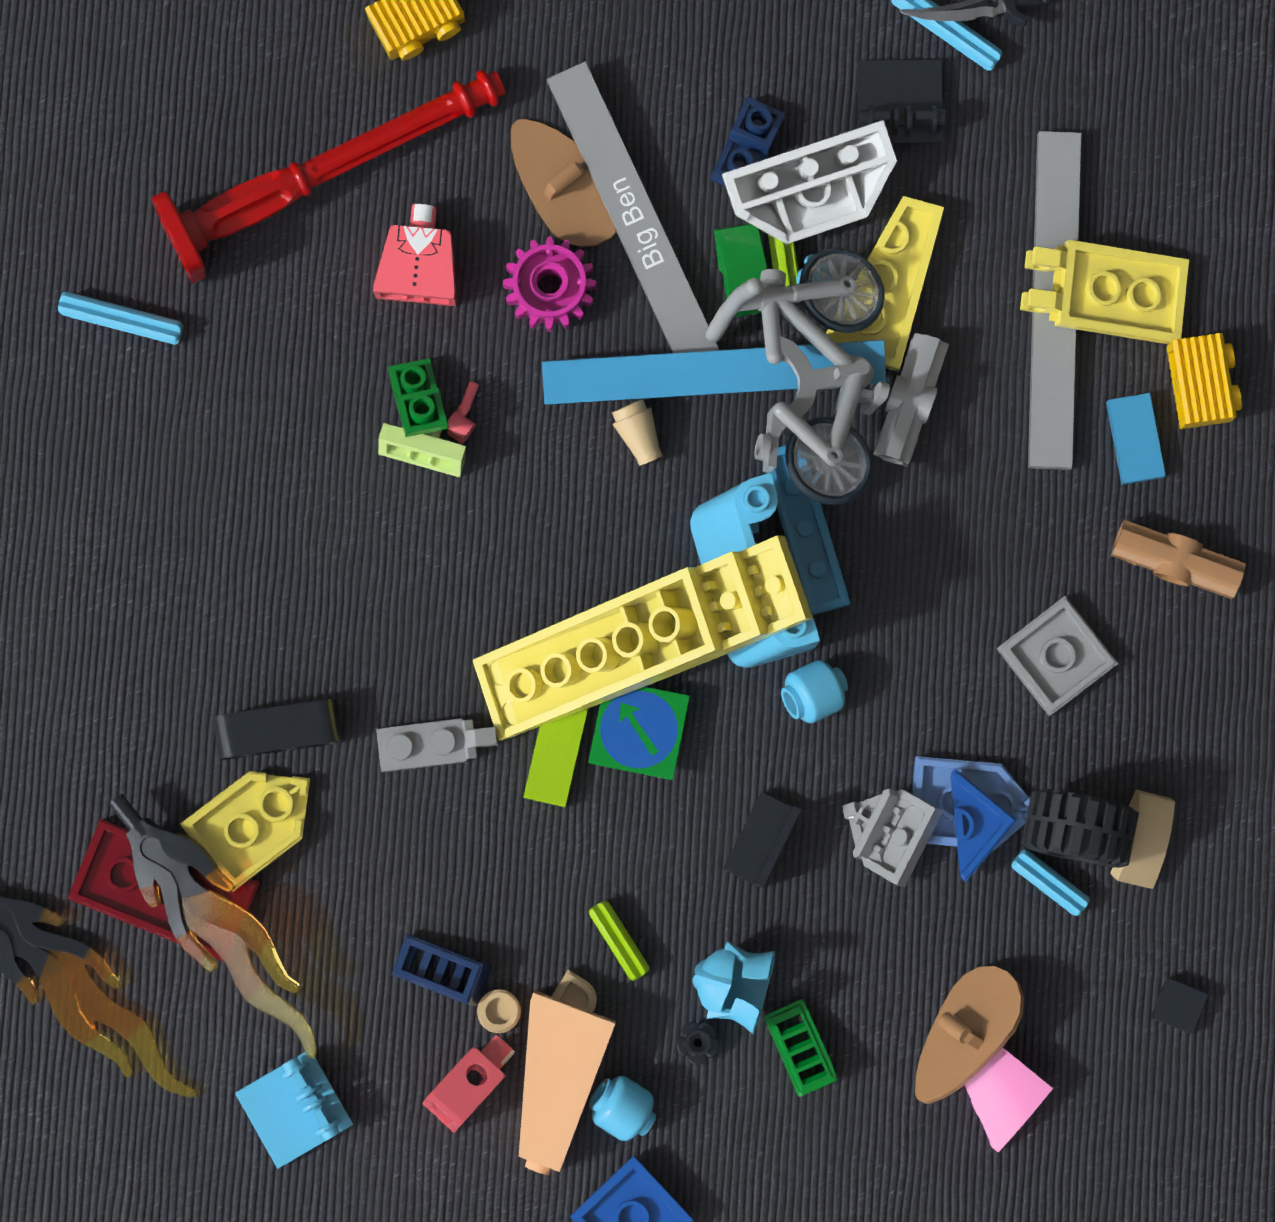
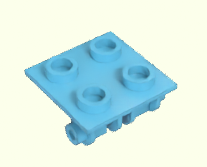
[235,1049,353,1169]

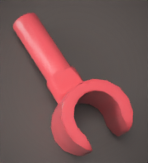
[447,381,479,444]

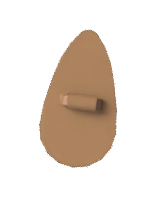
[511,119,616,248]
[915,966,1024,1104]

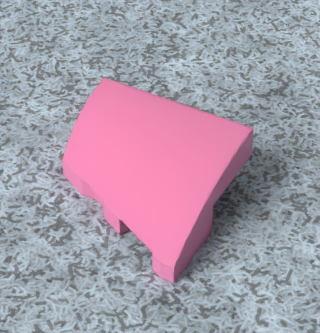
[965,1047,1053,1152]

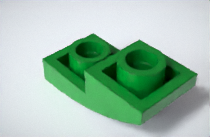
[714,223,767,318]
[388,358,448,437]

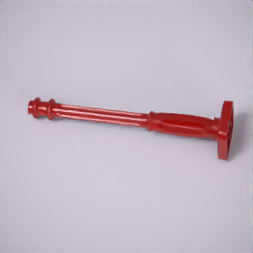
[151,70,506,284]

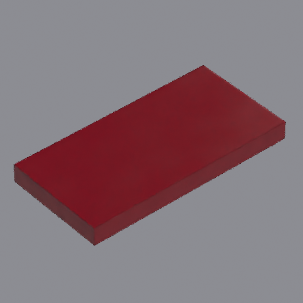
[67,819,261,963]

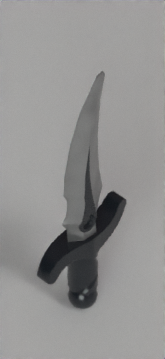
[900,0,1053,26]

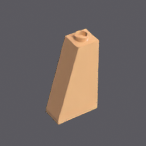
[519,991,616,1175]

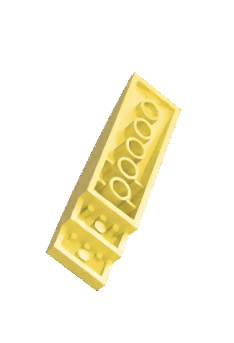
[473,536,813,741]

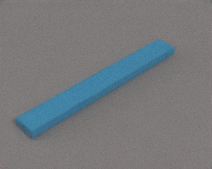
[542,339,886,404]

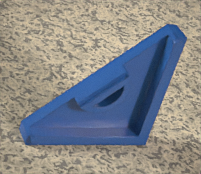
[950,769,1017,882]

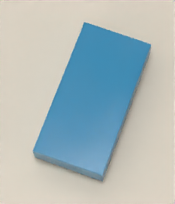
[1106,393,1166,485]

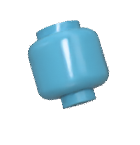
[781,660,848,723]
[589,1076,656,1141]

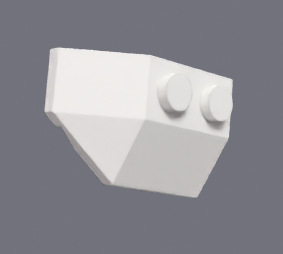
[722,120,897,244]

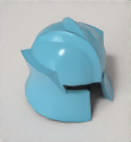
[692,941,775,1034]

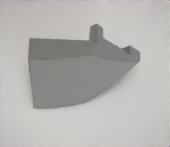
[842,789,943,887]

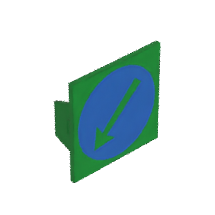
[588,687,690,780]

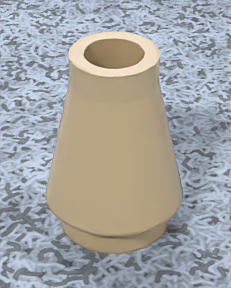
[612,399,663,466]

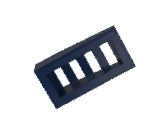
[391,934,492,1006]

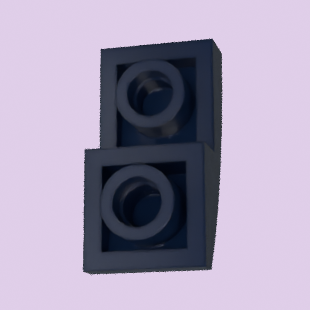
[711,96,786,187]

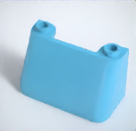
[690,473,820,668]

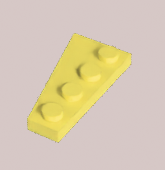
[826,196,944,372]

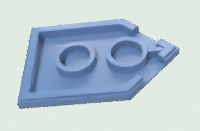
[912,756,1030,850]

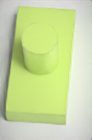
[378,423,466,477]

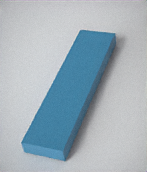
[762,445,851,616]

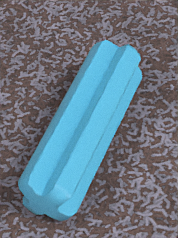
[1012,850,1090,916]

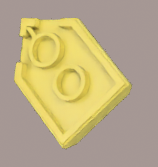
[180,771,310,892]

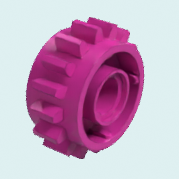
[503,237,596,332]

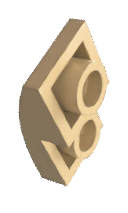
[1110,790,1175,889]

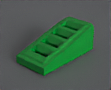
[763,999,839,1097]

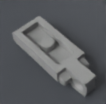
[376,719,498,772]

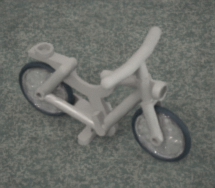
[705,248,890,505]

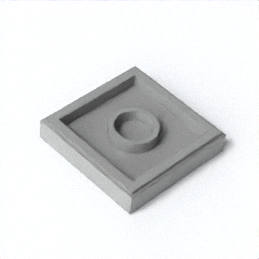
[996,596,1118,716]

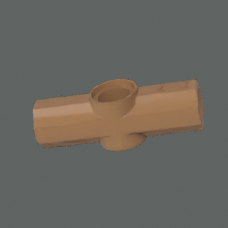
[1111,520,1246,599]

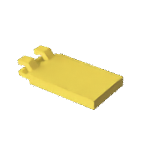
[1020,240,1189,344]

